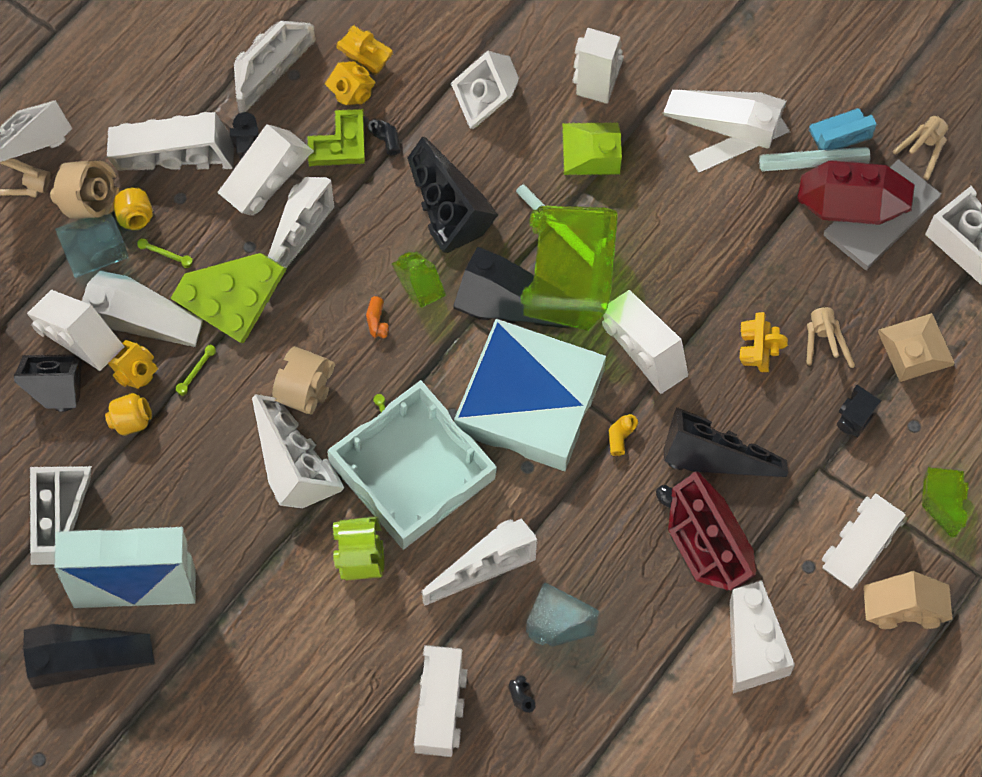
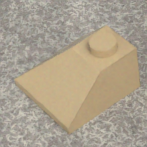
[878,313,954,382]

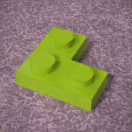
[308,109,365,166]

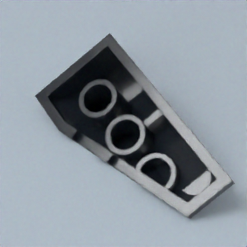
[23,624,155,689]

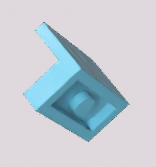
[809,109,877,150]

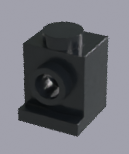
[837,385,881,438]

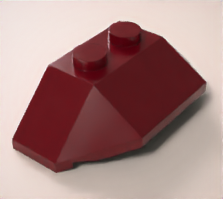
[798,160,915,225]
[668,472,756,591]

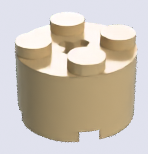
[50,161,119,219]
[272,346,335,415]

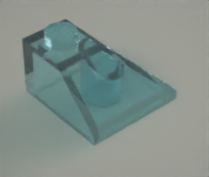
[55,213,129,278]
[526,582,599,647]

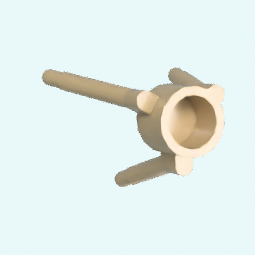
[893,116,948,180]
[0,158,51,198]
[806,307,855,368]

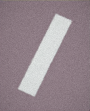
[689,118,790,172]

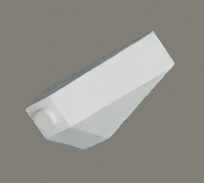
[663,90,786,149]

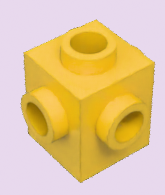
[325,61,376,105]
[108,340,158,389]

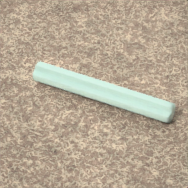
[759,147,871,171]

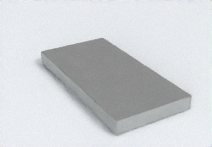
[823,159,941,271]

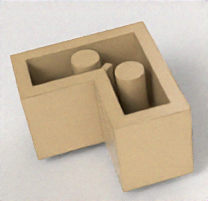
[863,571,952,629]

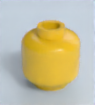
[113,188,153,230]
[105,393,152,436]

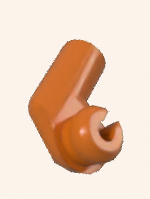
[366,296,389,339]

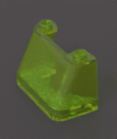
[521,206,618,331]

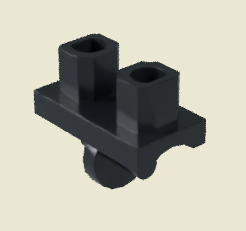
[229,112,260,161]

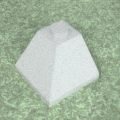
[451,51,519,129]

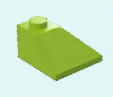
[562,123,622,175]

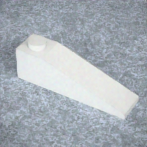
[0,100,72,162]
[268,177,334,268]
[82,271,203,347]
[252,394,344,508]
[422,519,537,605]

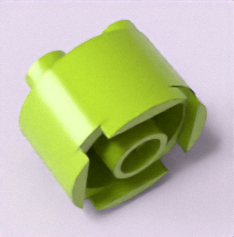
[333,517,385,581]

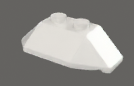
[234,21,315,113]

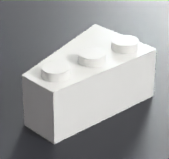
[30,466,91,565]
[822,493,907,591]
[414,645,468,757]

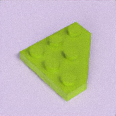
[170,253,287,343]

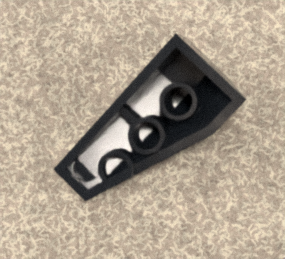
[407,137,498,253]
[453,246,582,329]
[663,407,789,477]

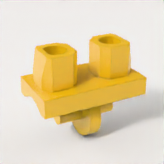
[336,25,393,74]
[740,312,788,372]

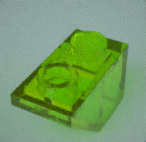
[391,251,446,308]
[922,467,968,537]

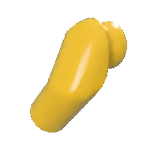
[609,414,638,456]

